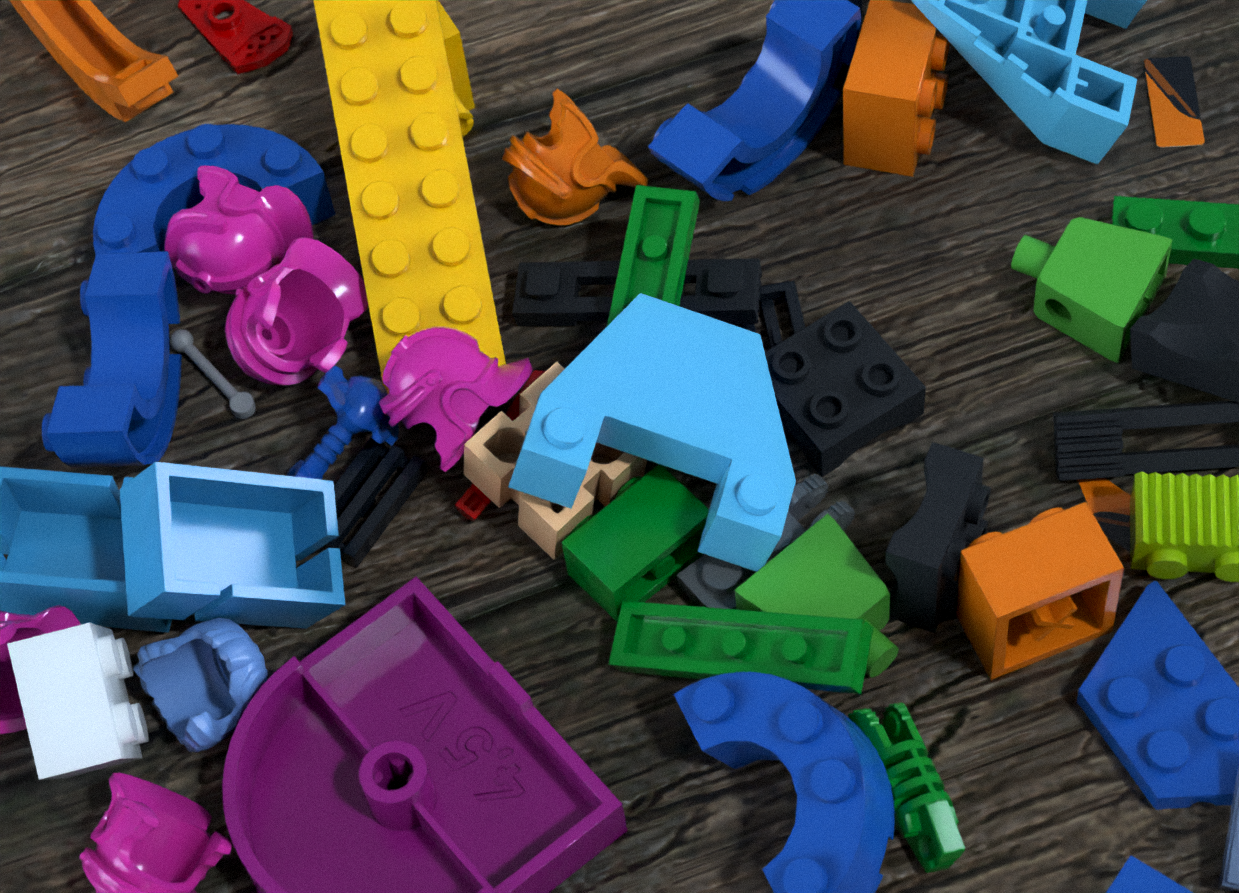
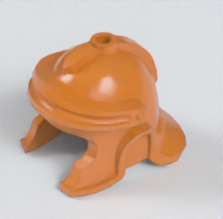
[502,88,649,225]

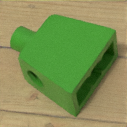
[1011,217,1173,363]
[735,514,899,678]

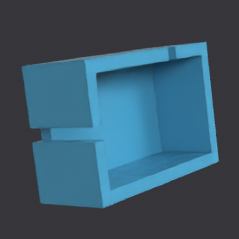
[120,462,345,629]
[0,466,172,633]

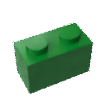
[561,464,709,622]

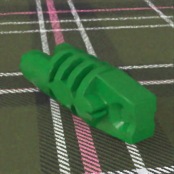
[848,702,965,873]

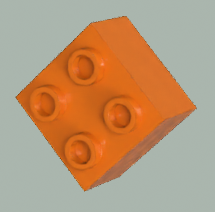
[843,0,950,177]
[956,502,1124,680]

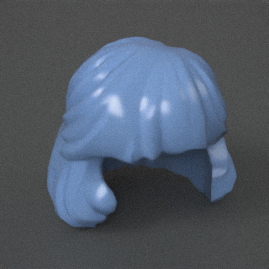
[133,618,268,752]

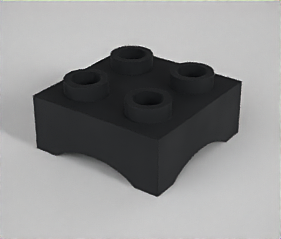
[1130,259,1239,403]
[765,301,926,477]
[885,442,991,633]

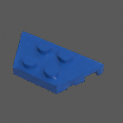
[1077,580,1239,810]

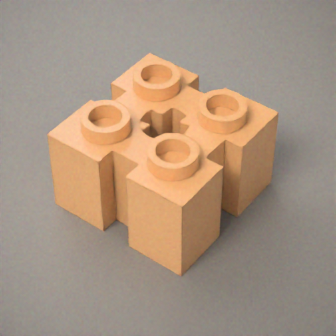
[464,362,647,560]

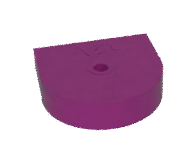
[222,576,628,893]

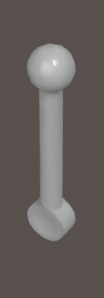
[170,329,256,419]

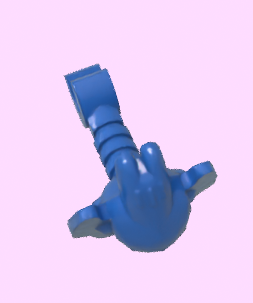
[287,366,399,479]

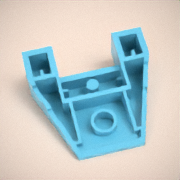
[911,0,1147,165]
[508,293,796,572]

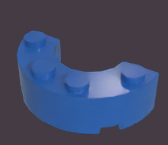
[648,0,861,201]
[93,124,336,255]
[42,251,182,468]
[673,672,895,893]

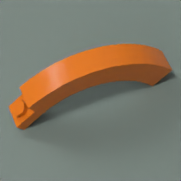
[9,0,179,123]

